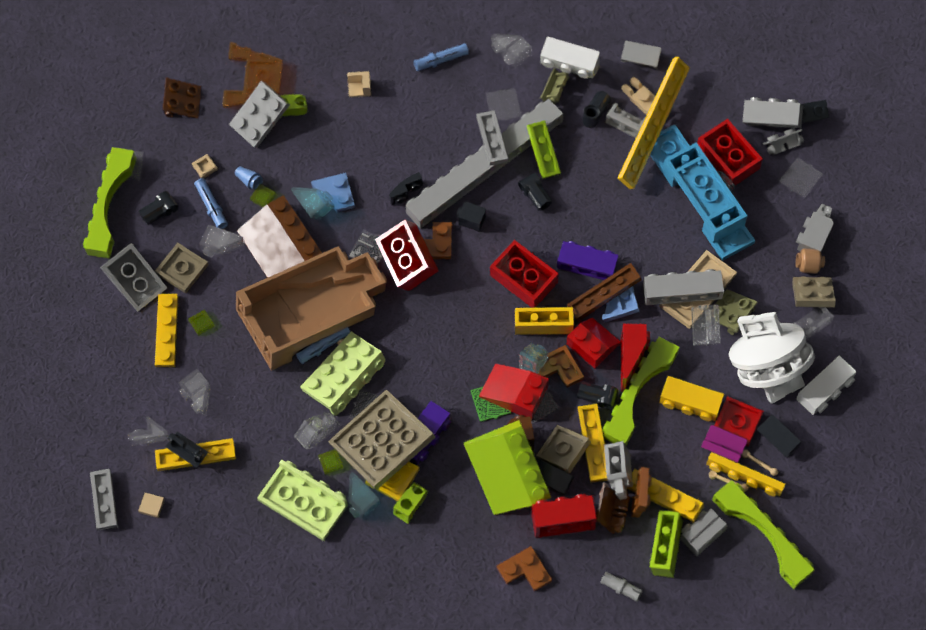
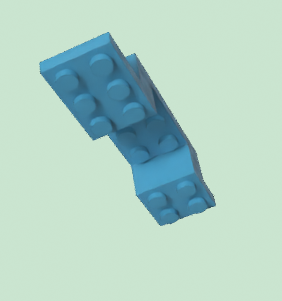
[650,124,755,261]

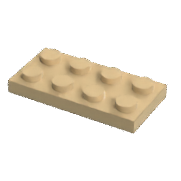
[659,250,737,329]

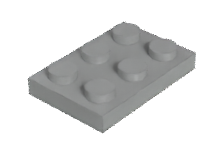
[229,81,290,148]

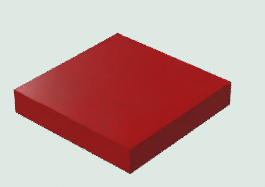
[714,396,764,447]

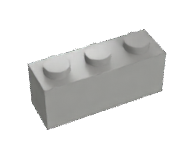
[743,98,803,128]

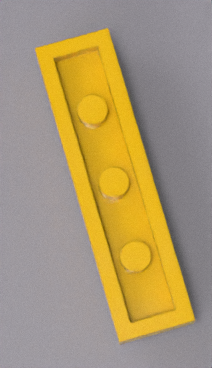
[155,294,178,367]
[578,404,608,483]
[155,438,236,471]
[706,452,785,496]
[627,469,704,522]

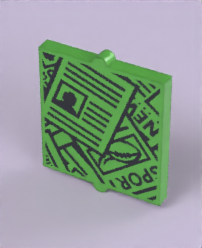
[471,387,511,422]

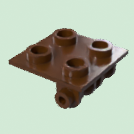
[162,77,201,118]
[596,483,630,534]

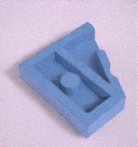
[311,173,355,212]
[602,286,640,322]

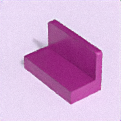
[701,425,747,462]

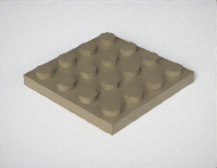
[328,390,435,491]

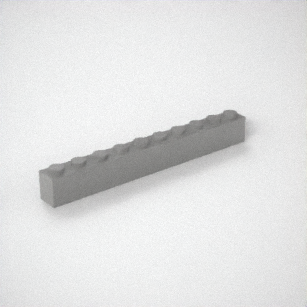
[406,99,563,229]

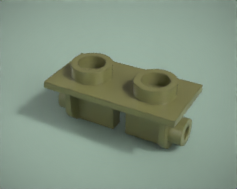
[541,68,569,105]

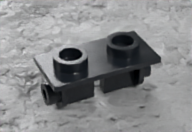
[802,100,829,123]
[165,431,209,468]

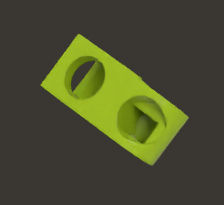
[280,94,308,118]
[393,482,428,524]

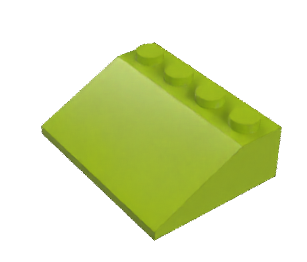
[464,420,551,515]

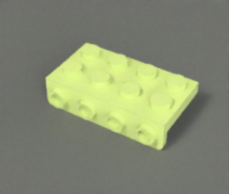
[300,332,385,416]
[257,460,348,541]

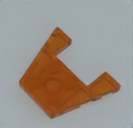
[223,42,283,108]

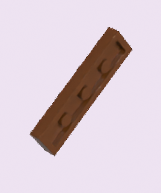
[567,263,642,321]

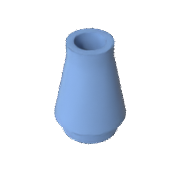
[235,166,263,190]

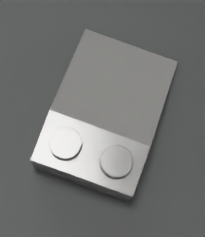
[100,243,167,312]

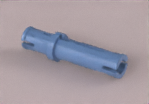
[414,43,469,71]
[194,178,228,230]
[296,327,350,364]

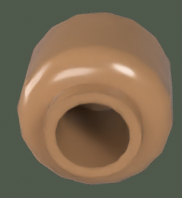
[796,248,825,274]

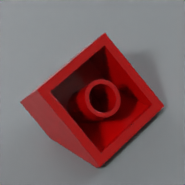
[567,318,621,369]

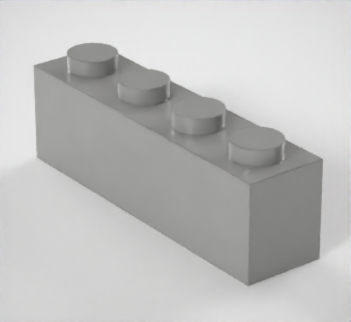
[643,269,724,305]

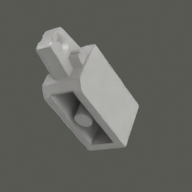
[796,204,833,252]
[604,441,633,500]

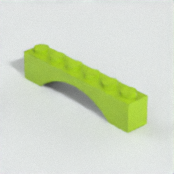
[83,147,137,259]
[602,337,679,445]
[712,480,814,589]

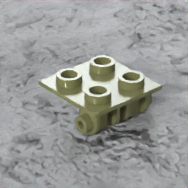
[705,289,758,335]

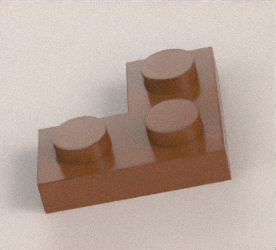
[424,222,452,259]
[531,345,584,388]
[631,467,652,518]
[496,546,552,591]

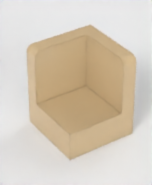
[347,71,371,97]

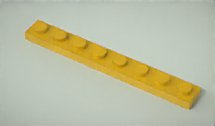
[617,57,690,189]

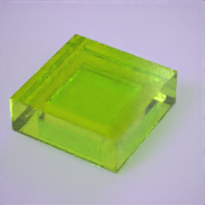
[250,184,276,208]
[188,310,214,336]
[318,449,343,474]

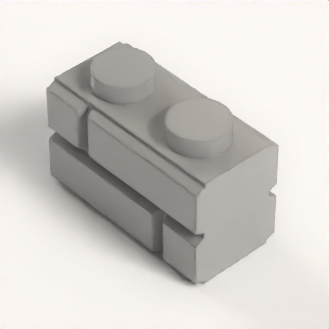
[681,509,727,556]

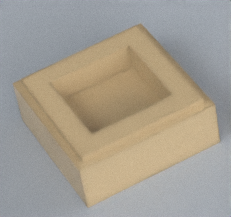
[192,154,218,178]
[139,493,165,518]

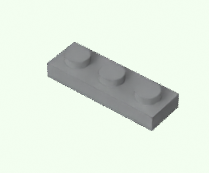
[476,110,508,166]
[90,469,118,531]

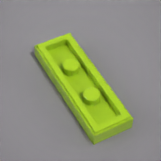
[526,120,561,179]

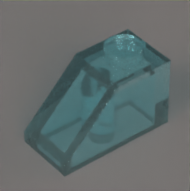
[291,187,335,220]
[519,343,548,374]
[348,472,381,520]

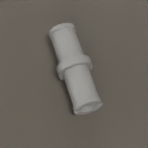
[601,572,643,602]

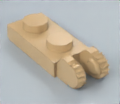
[621,78,655,115]

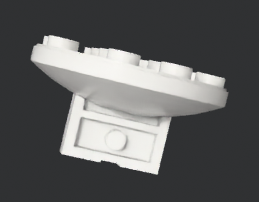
[729,312,806,373]
[737,342,815,403]

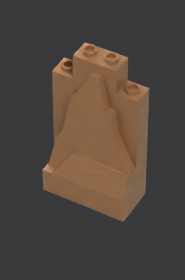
[236,246,387,371]

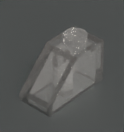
[199,225,245,257]

